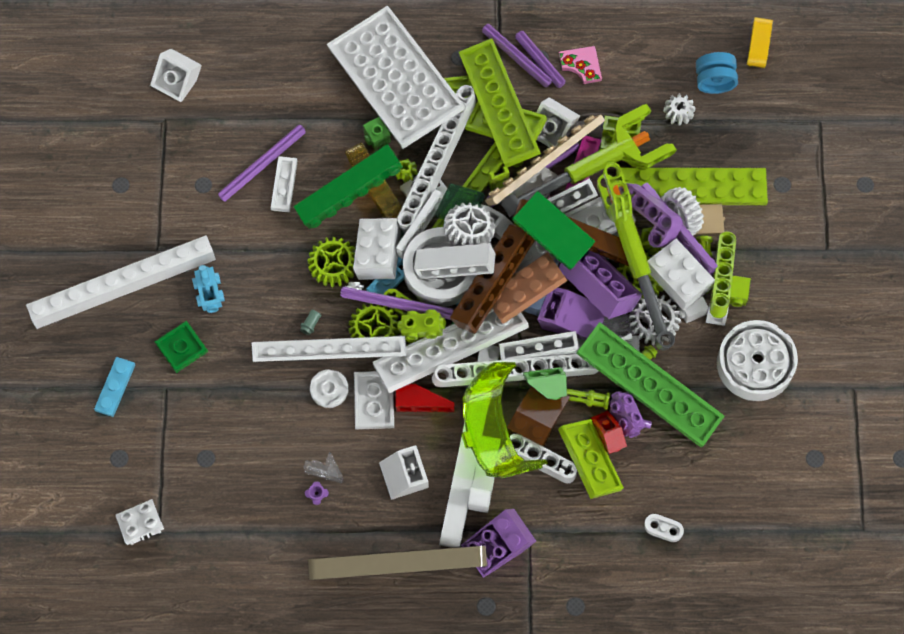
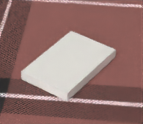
[354,371,394,430]

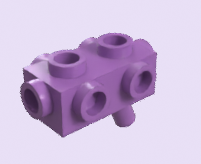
[609,391,652,438]

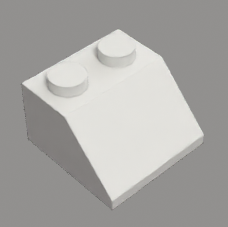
[150,49,202,102]
[536,98,580,147]

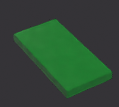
[512,191,596,270]

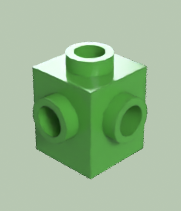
[363,117,391,150]

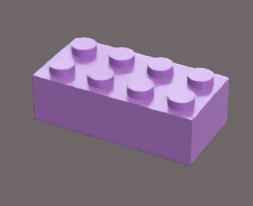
[559,250,643,319]

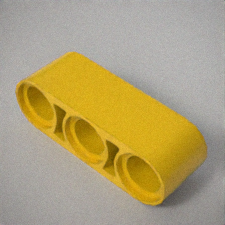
[747,17,773,68]

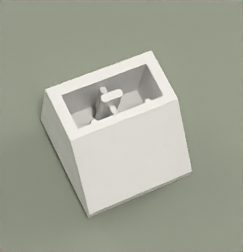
[379,445,429,500]

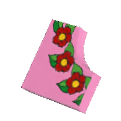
[559,46,602,84]

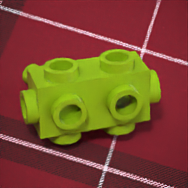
[398,309,446,340]

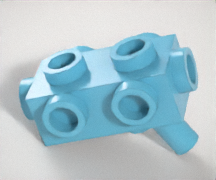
[192,265,225,313]

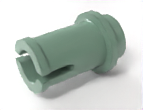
[300,310,321,335]

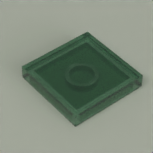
[435,183,485,225]

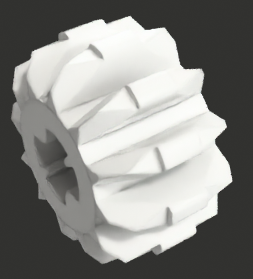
[663,93,695,126]

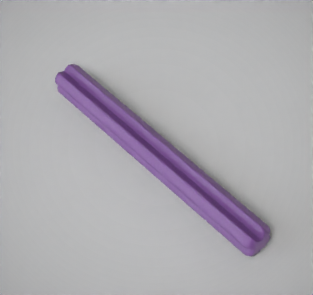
[482,24,552,87]

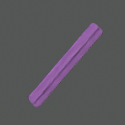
[516,31,565,88]

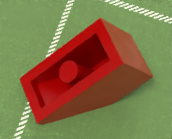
[590,411,627,454]

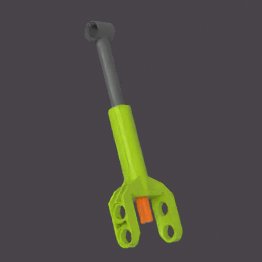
[500,104,677,219]
[596,162,675,351]

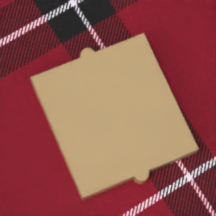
[695,204,725,235]

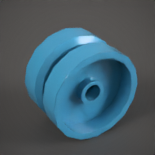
[696,52,738,94]

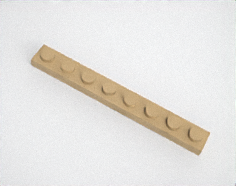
[485,115,605,206]

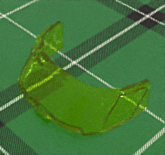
[461,362,547,479]

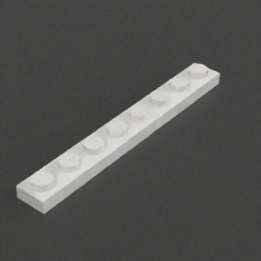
[252,336,406,362]

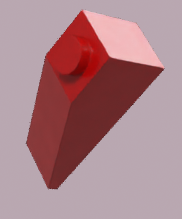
[396,383,454,412]

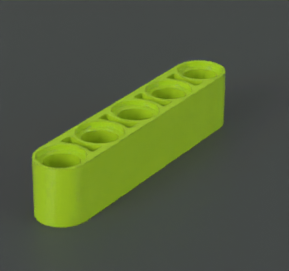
[710,232,736,318]

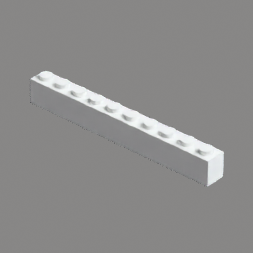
[26,235,216,329]

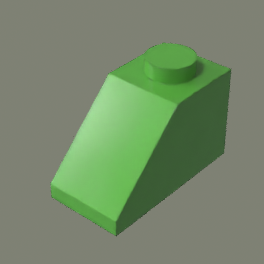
[523,367,567,400]

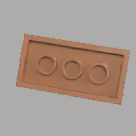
[492,252,567,324]

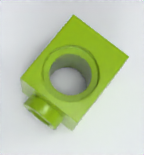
[729,276,751,307]

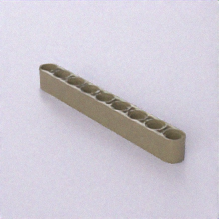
[308,546,487,580]

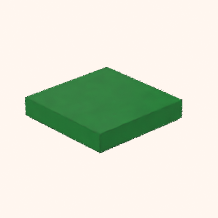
[155,320,208,373]

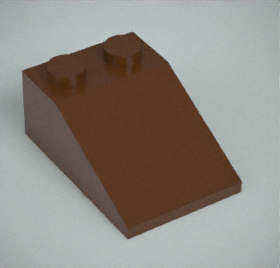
[507,386,570,447]

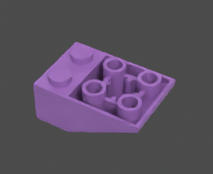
[537,288,605,340]
[461,509,536,578]

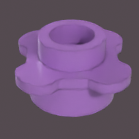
[305,482,329,505]

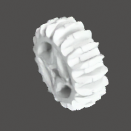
[661,187,704,236]
[444,202,496,246]
[628,294,681,345]

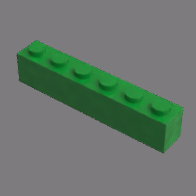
[293,144,403,229]

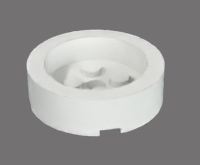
[403,227,477,307]
[717,320,798,401]

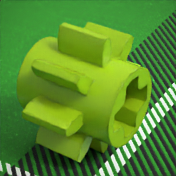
[396,159,418,183]

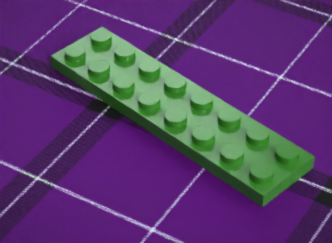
[576,322,724,448]

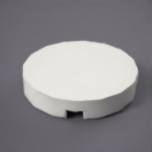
[310,369,348,408]

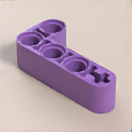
[619,183,683,248]

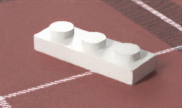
[271,157,298,212]

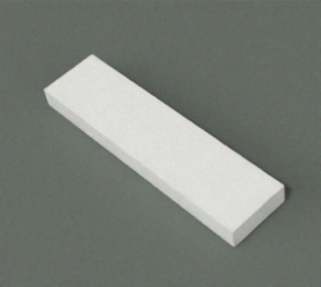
[396,189,443,259]

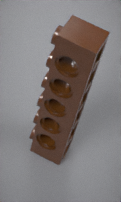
[450,224,535,334]

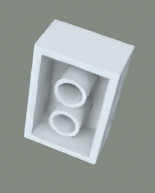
[353,218,401,280]
[648,238,715,311]

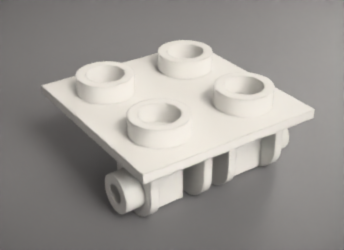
[116,499,164,545]

